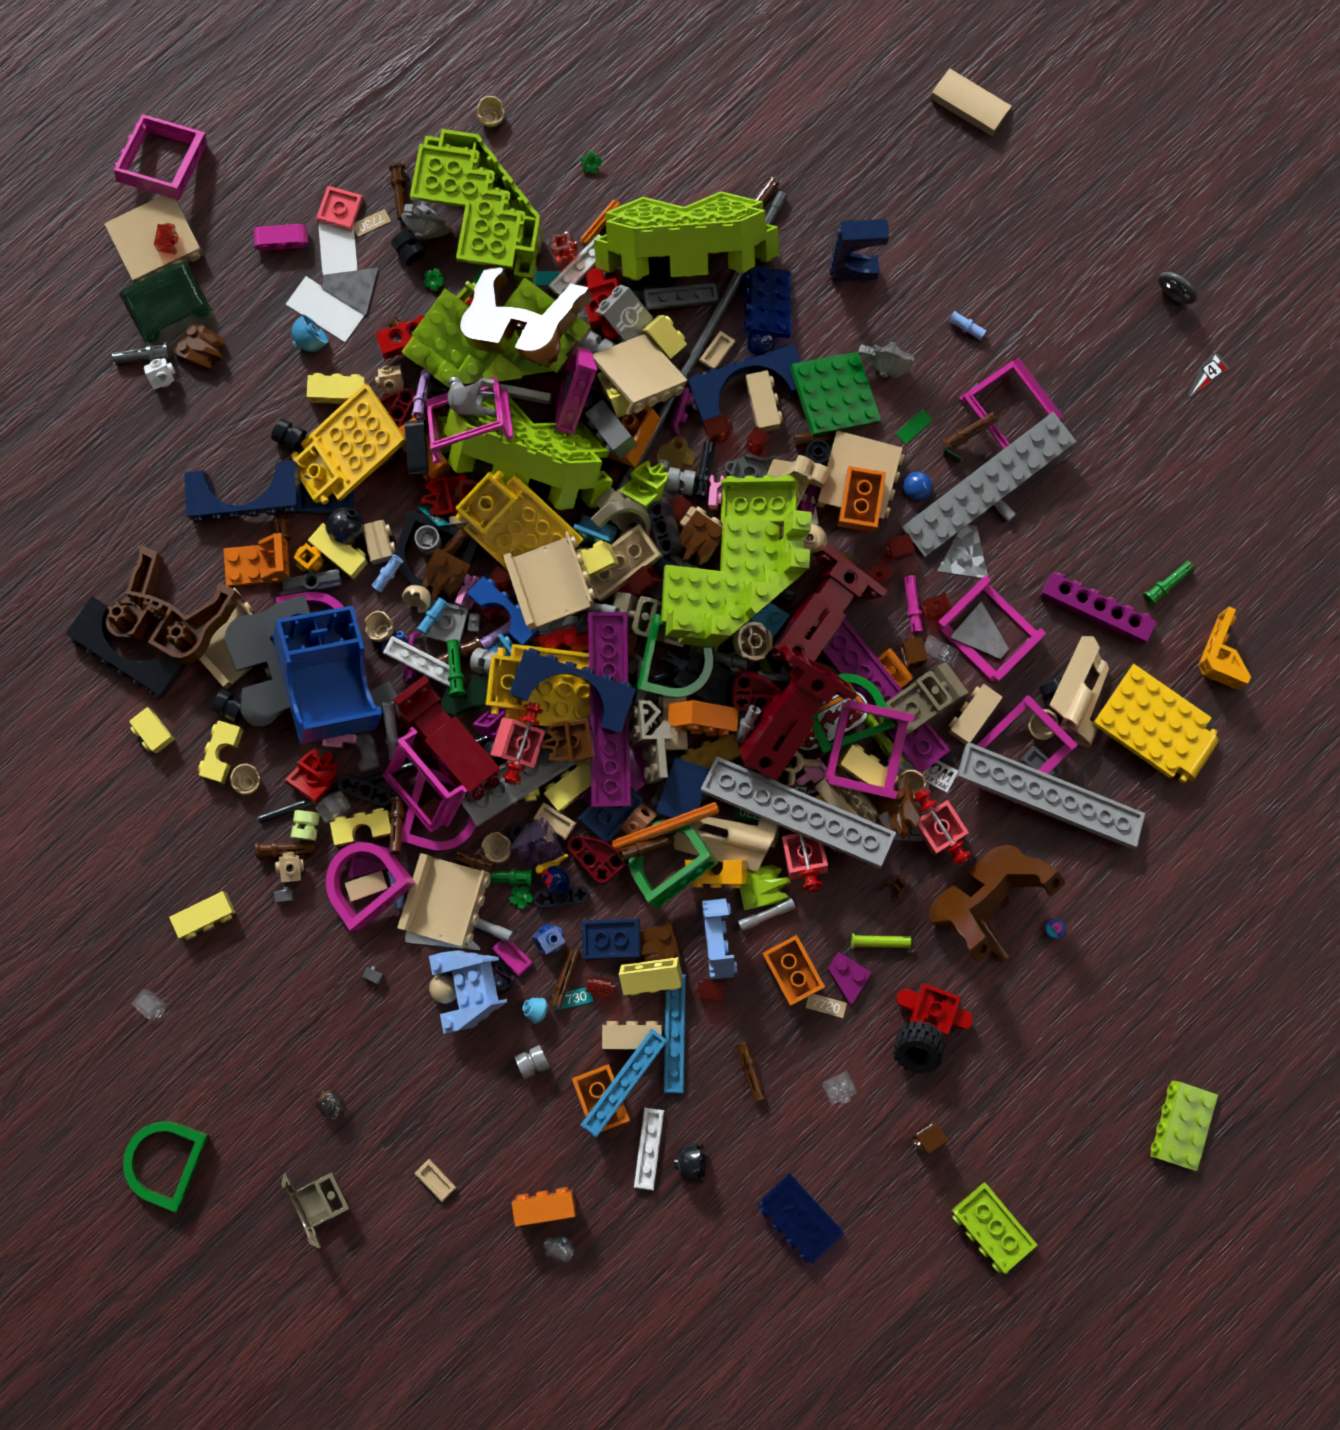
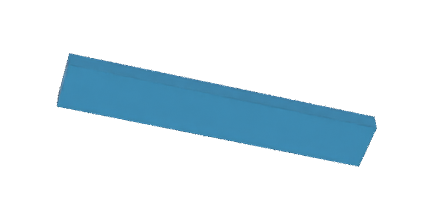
[664,974,686,1093]
[580,1029,668,1137]

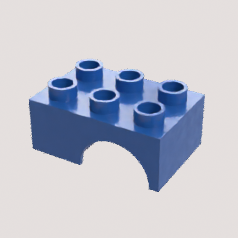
[272,605,382,744]

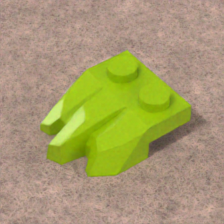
[620,461,668,511]
[740,865,792,910]

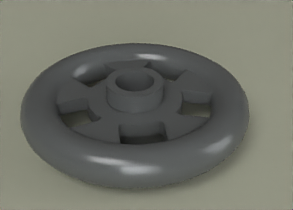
[1158,272,1198,304]

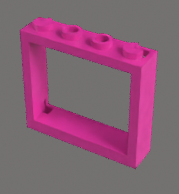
[113,114,207,200]

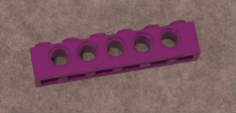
[1040,572,1157,645]

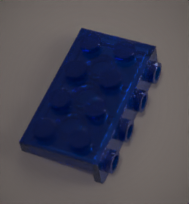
[743,265,791,339]
[758,1173,844,1264]

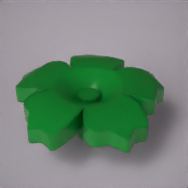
[580,151,603,174]
[424,268,445,292]
[509,885,533,909]

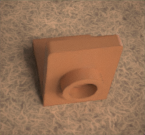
[620,803,657,835]

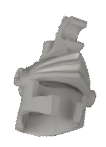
[401,203,452,239]
[858,342,915,378]

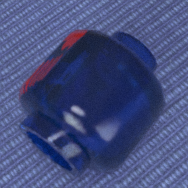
[541,865,570,894]

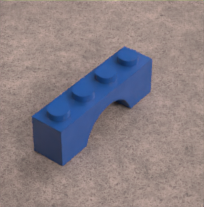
[467,576,539,646]

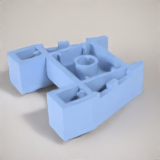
[702,898,737,980]
[429,950,507,1034]

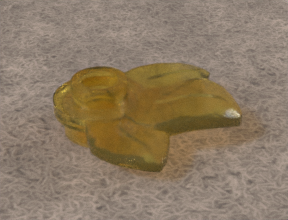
[657,436,695,470]

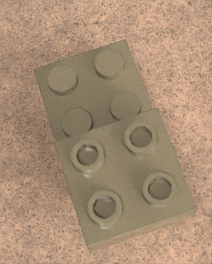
[611,592,684,647]
[886,662,969,736]
[629,701,672,784]

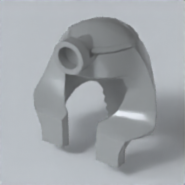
[448,377,497,416]

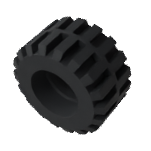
[893,1021,945,1074]

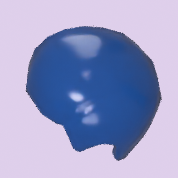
[903,472,933,501]

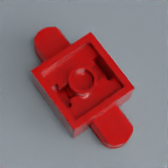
[584,268,620,341]
[537,623,588,653]
[896,983,973,1035]

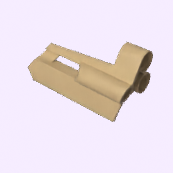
[767,455,830,538]
[1049,636,1109,747]
[673,817,780,871]

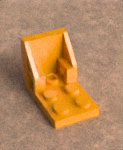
[1198,607,1251,690]

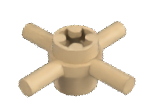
[784,751,822,785]

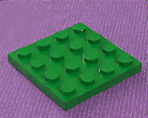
[790,352,881,436]

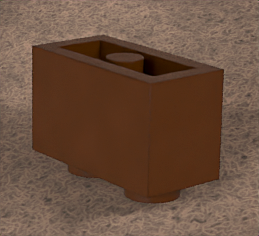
[899,636,928,670]
[913,1122,948,1154]

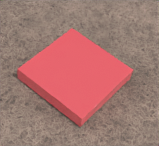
[316,186,363,231]

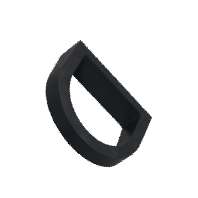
[396,510,480,594]

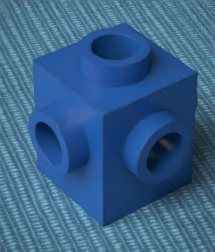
[531,924,565,954]

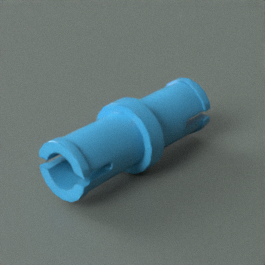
[417,598,449,636]

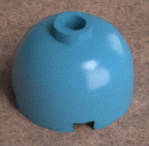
[291,314,328,352]

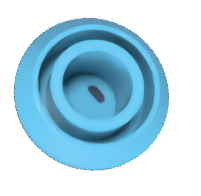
[523,998,548,1024]

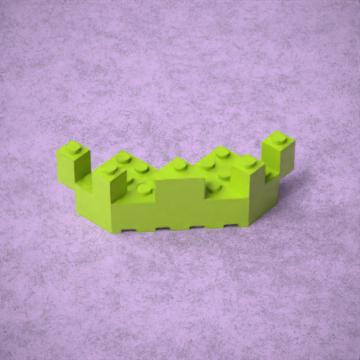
[410,129,543,286]
[594,192,779,280]
[402,277,591,388]
[437,395,613,510]
[661,510,812,648]

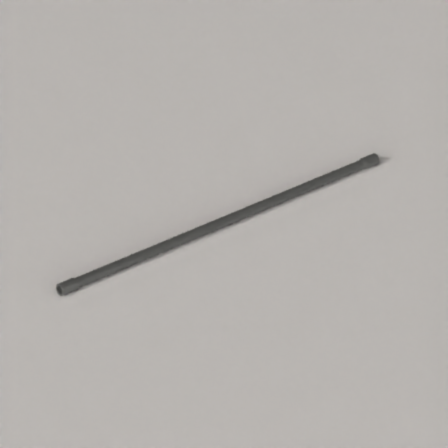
[616,191,788,491]

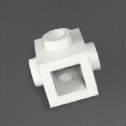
[144,358,175,389]

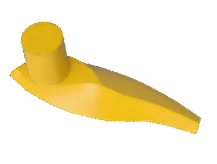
[536,854,569,874]

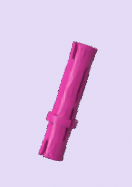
[904,575,923,634]

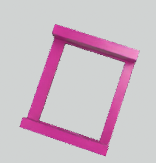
[959,357,1063,449]
[425,377,514,464]
[938,575,1046,682]
[977,695,1078,804]
[825,699,915,799]
[382,727,468,832]

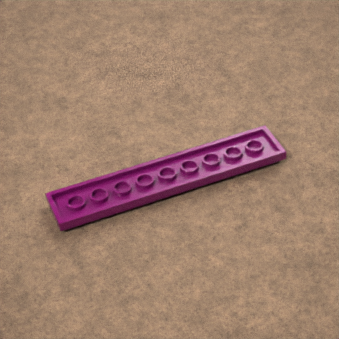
[587,612,631,807]
[822,618,951,773]

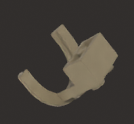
[591,487,652,538]
[281,1172,350,1248]

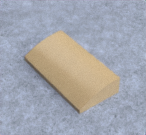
[930,69,1012,136]
[587,524,663,601]
[815,767,882,826]

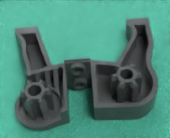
[225,595,310,726]

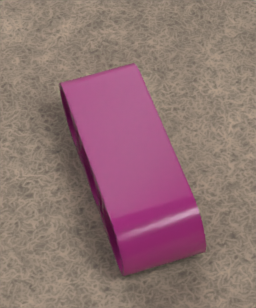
[254,224,308,251]

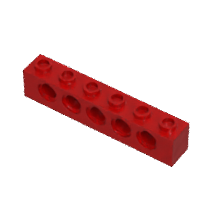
[375,297,474,360]

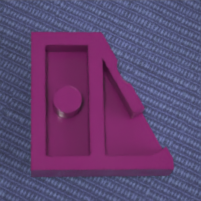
[348,840,390,878]
[828,952,872,1005]

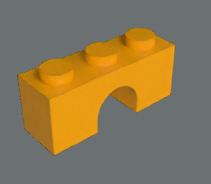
[685,860,747,888]

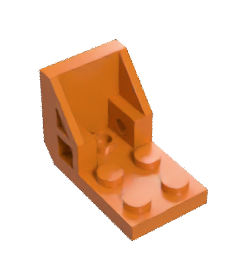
[224,533,290,587]

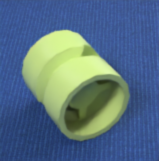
[291,810,320,841]

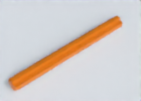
[612,803,719,850]

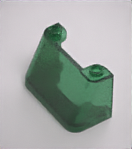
[120,262,213,343]

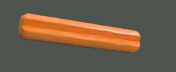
[581,200,621,246]

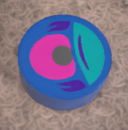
[1045,919,1065,939]

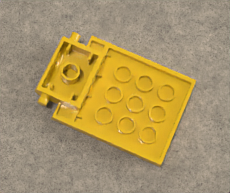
[291,383,406,505]
[456,470,584,570]
[486,644,589,726]
[1092,664,1219,783]

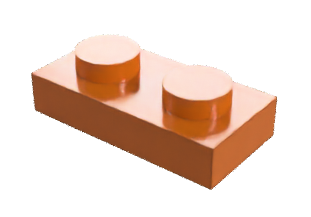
[877,648,914,689]

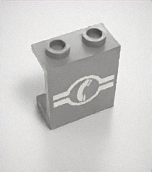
[595,285,654,343]

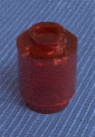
[586,976,615,999]

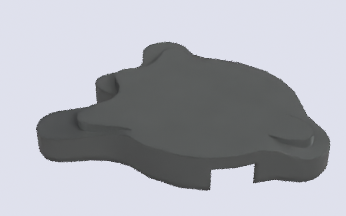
[724,454,779,478]

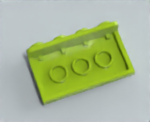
[721,475,798,523]
[1151,1081,1218,1171]
[951,1182,1037,1275]

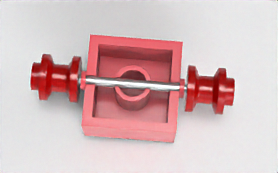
[490,702,546,786]
[914,788,971,865]
[782,830,828,893]

